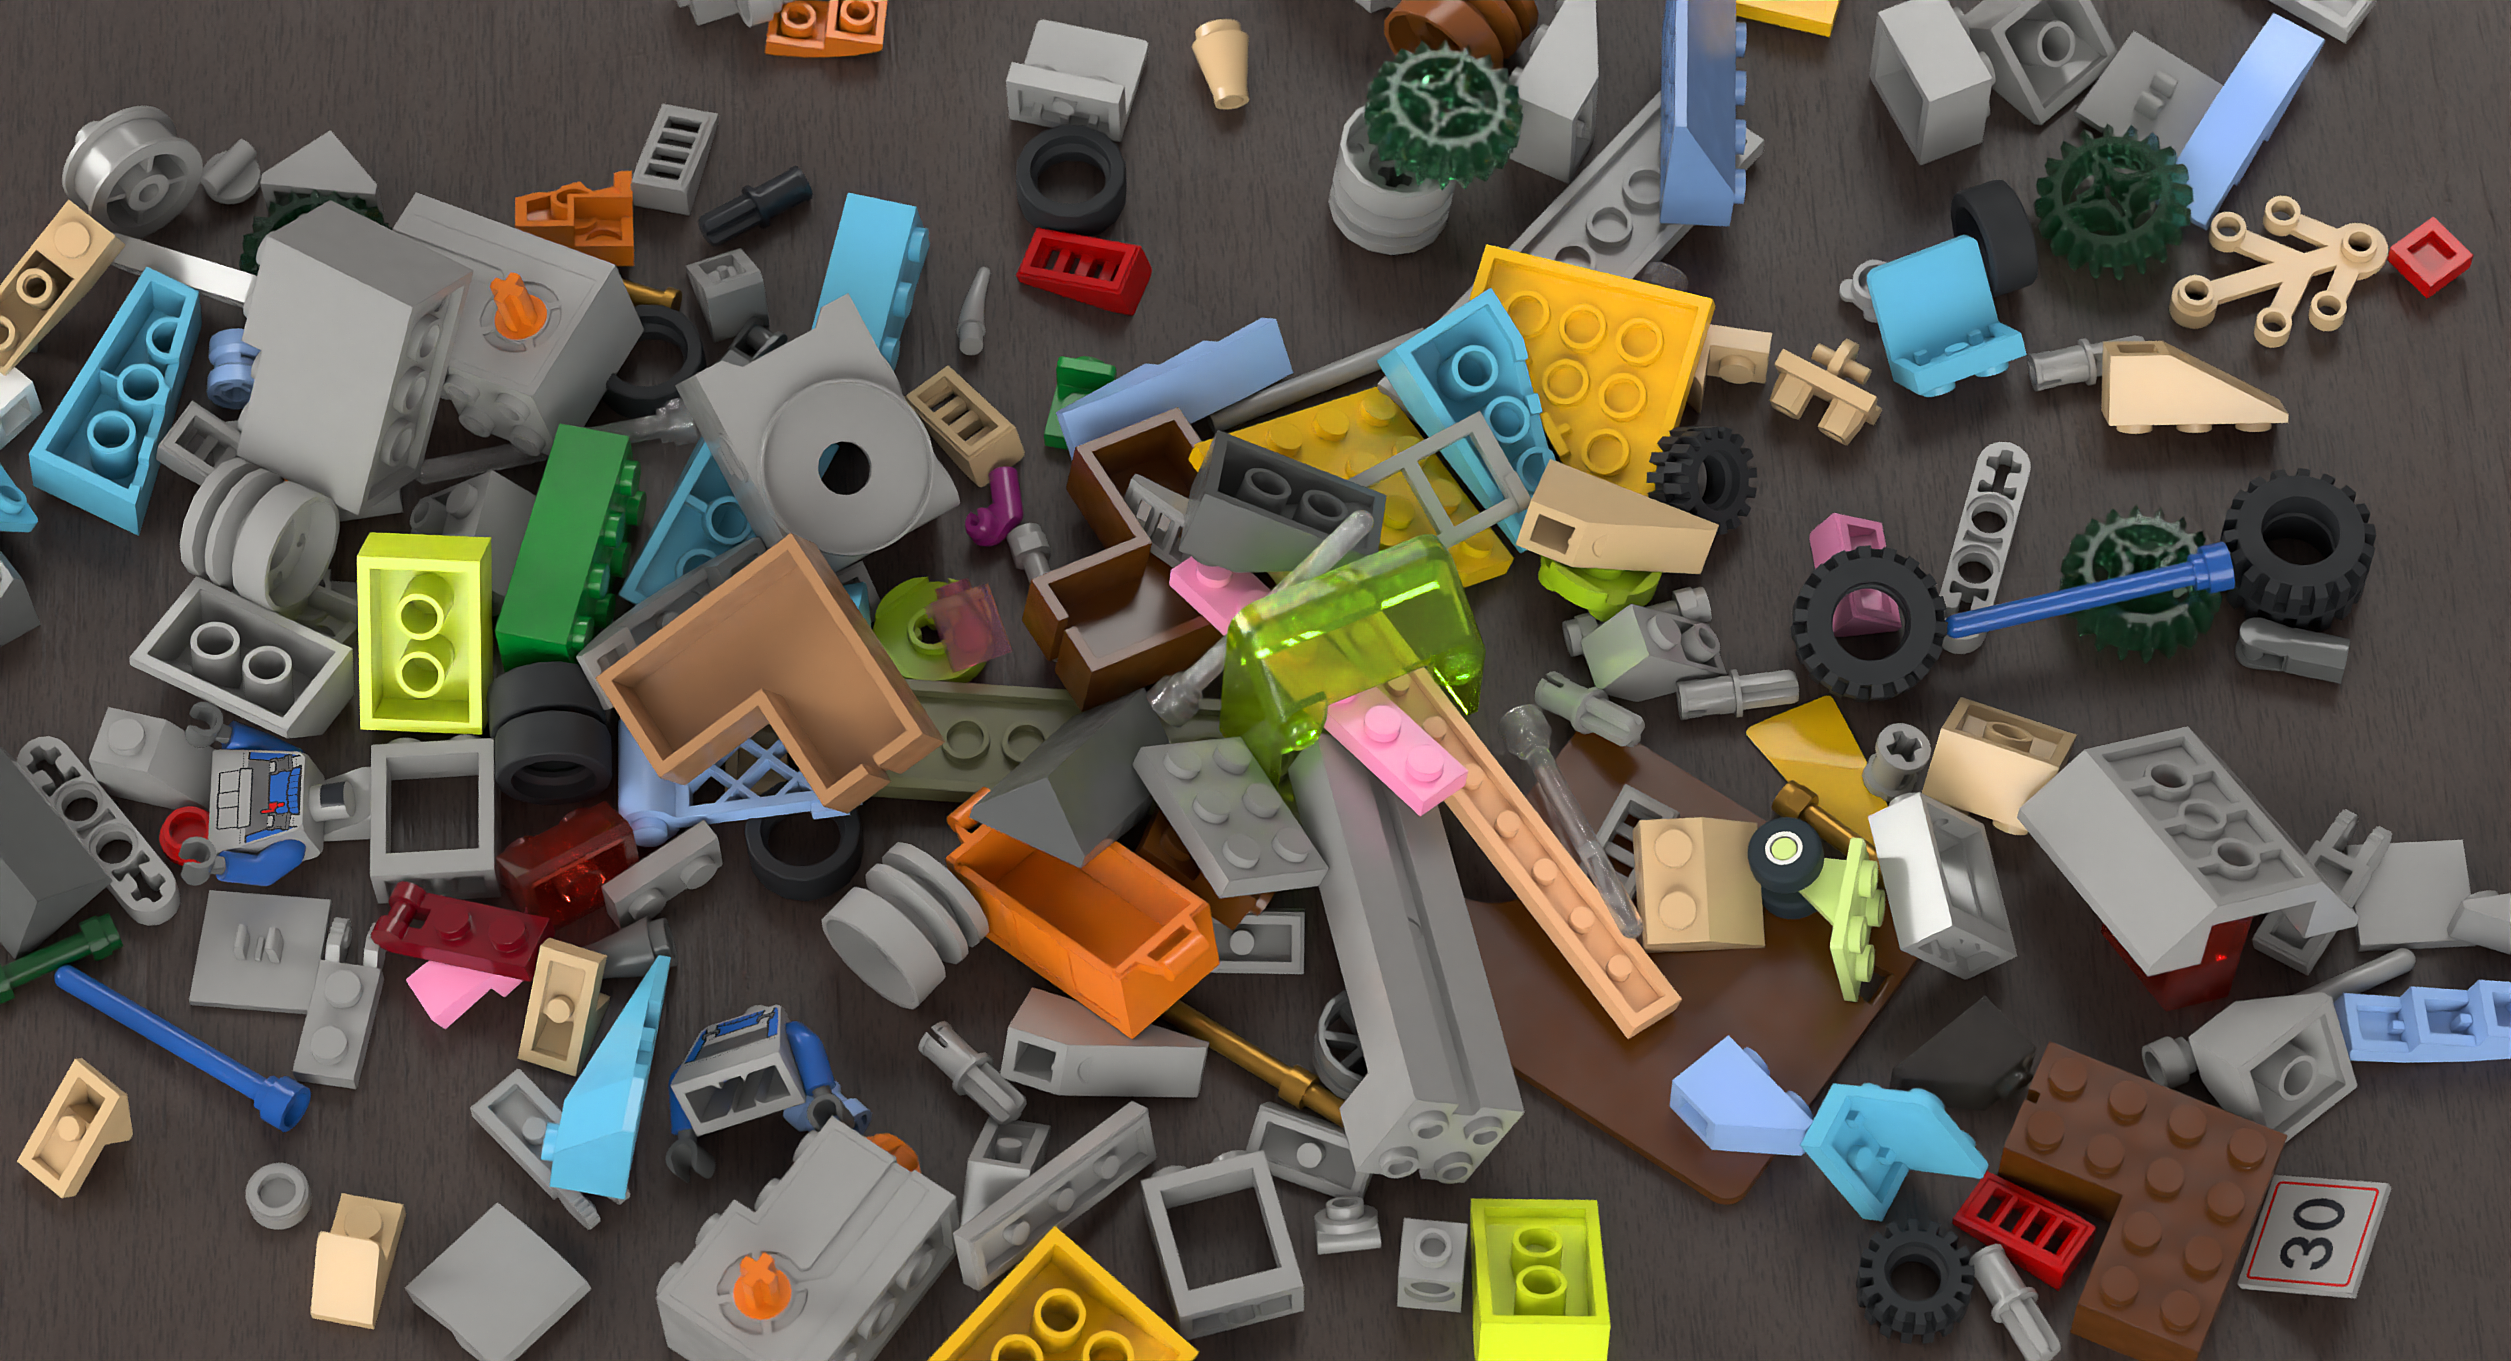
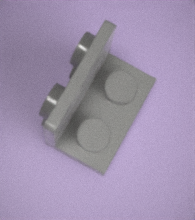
[1006,19,1149,142]

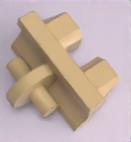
[1769,339,1882,445]

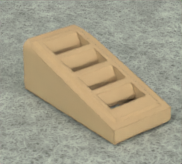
[904,365,1025,487]

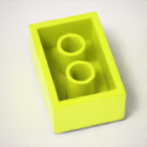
[357,532,493,735]

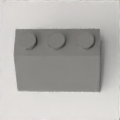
[129,576,354,739]

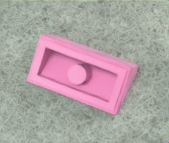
[1809,513,1902,637]

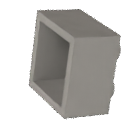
[1869,0,1996,165]

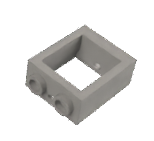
[370,734,501,904]
[1868,792,2017,980]
[1141,1150,1304,1341]

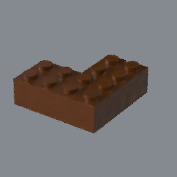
[1022,407,1295,712]
[1997,1041,2288,1361]

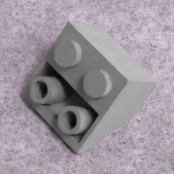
[410,470,537,617]

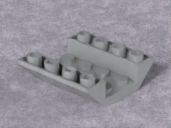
[2017,726,2359,976]

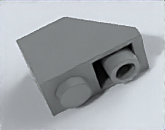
[1580,604,1727,702]

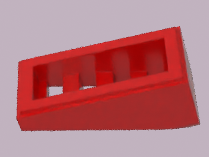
[1016,228,1152,316]
[1952,1171,2097,1291]

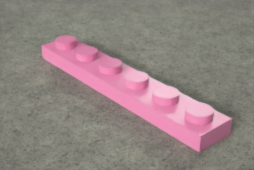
[1169,556,1468,817]

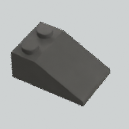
[1178,430,1387,573]

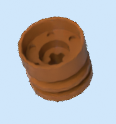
[1384,0,1539,100]

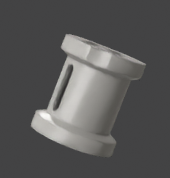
[1862,723,1931,802]

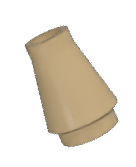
[1192,19,1249,110]

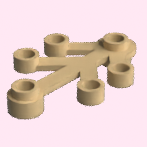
[2169,196,2388,348]

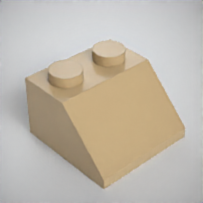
[1922,697,2077,835]
[1632,817,1765,953]

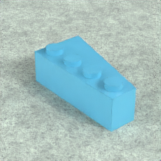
[811,193,930,371]
[29,266,202,536]

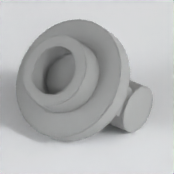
[200,139,261,204]
[1314,1196,1381,1255]

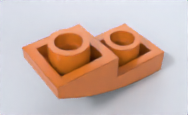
[765,0,887,57]

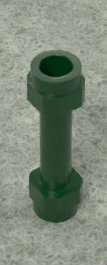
[0,913,123,1004]

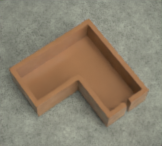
[596,533,946,814]

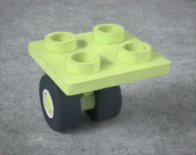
[1747,817,1885,1002]

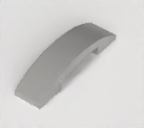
[576,537,767,710]

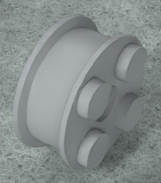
[62,106,203,239]

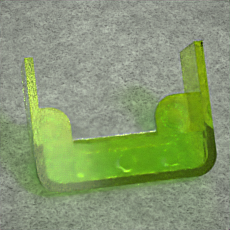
[1219,534,1486,792]

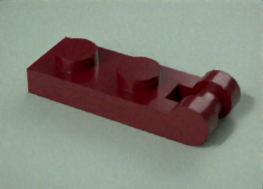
[371,881,556,982]

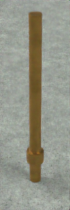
[1159,1000,1346,1129]

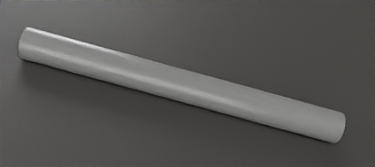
[1206,328,1424,434]

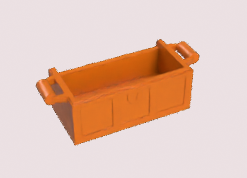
[945,787,1220,1040]

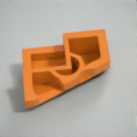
[515,171,634,266]

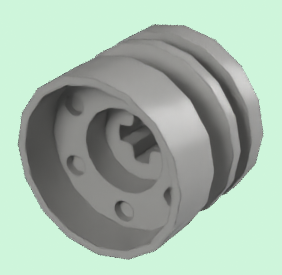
[1328,97,1463,255]
[180,457,340,613]
[821,842,989,1010]

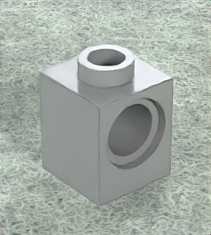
[1397,1218,1468,1312]

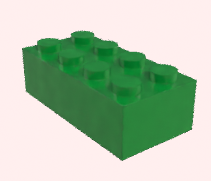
[495,423,647,673]

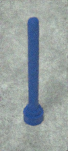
[1945,541,2235,638]
[54,965,311,1132]

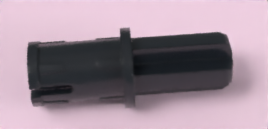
[698,165,813,247]

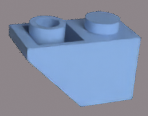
[1669,1035,1813,1156]

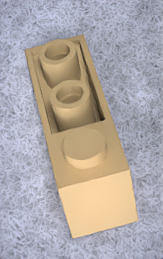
[0,200,126,376]
[2101,341,2288,434]
[1515,459,1719,574]

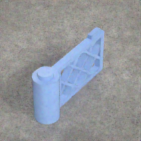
[618,718,863,847]

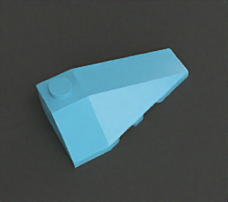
[1377,288,1556,553]
[618,435,839,606]
[541,955,671,1200]

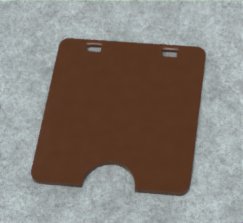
[1464,731,1920,1205]

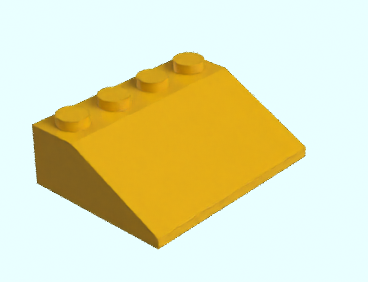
[928,1226,1199,1361]

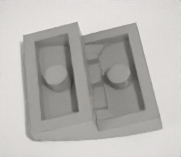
[405,1203,591,1361]

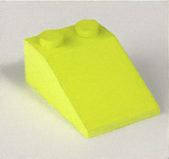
[1470,1199,1610,1361]

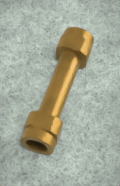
[1771,780,1886,893]

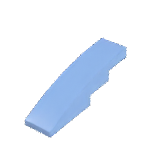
[2154,13,2325,230]
[1056,318,1293,459]
[2334,980,2511,1063]

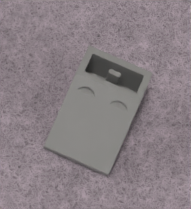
[1502,0,1599,184]

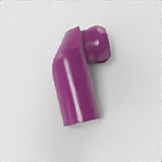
[964,466,1024,547]

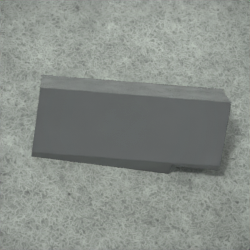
[969,688,1170,868]
[0,747,113,960]

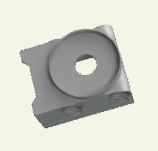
[675,293,960,573]

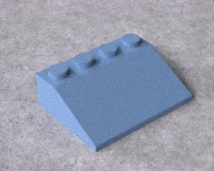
[1659,0,1746,227]

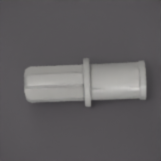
[2027,335,2145,392]
[1676,669,1799,720]
[1535,671,1645,747]
[918,1021,1027,1126]
[1969,1244,2061,1361]

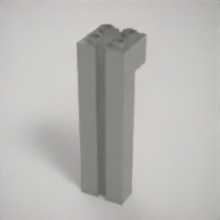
[1288,733,1525,1184]

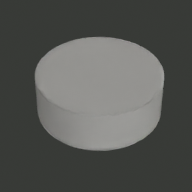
[245,1163,312,1230]

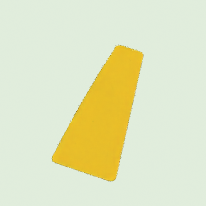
[1746,696,1888,846]

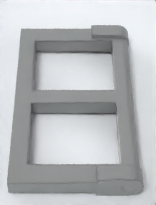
[1348,411,1531,588]

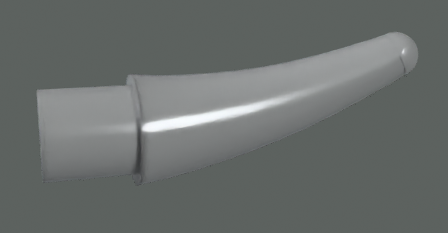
[956,267,991,355]

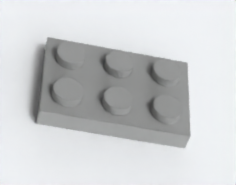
[1132,737,1329,898]

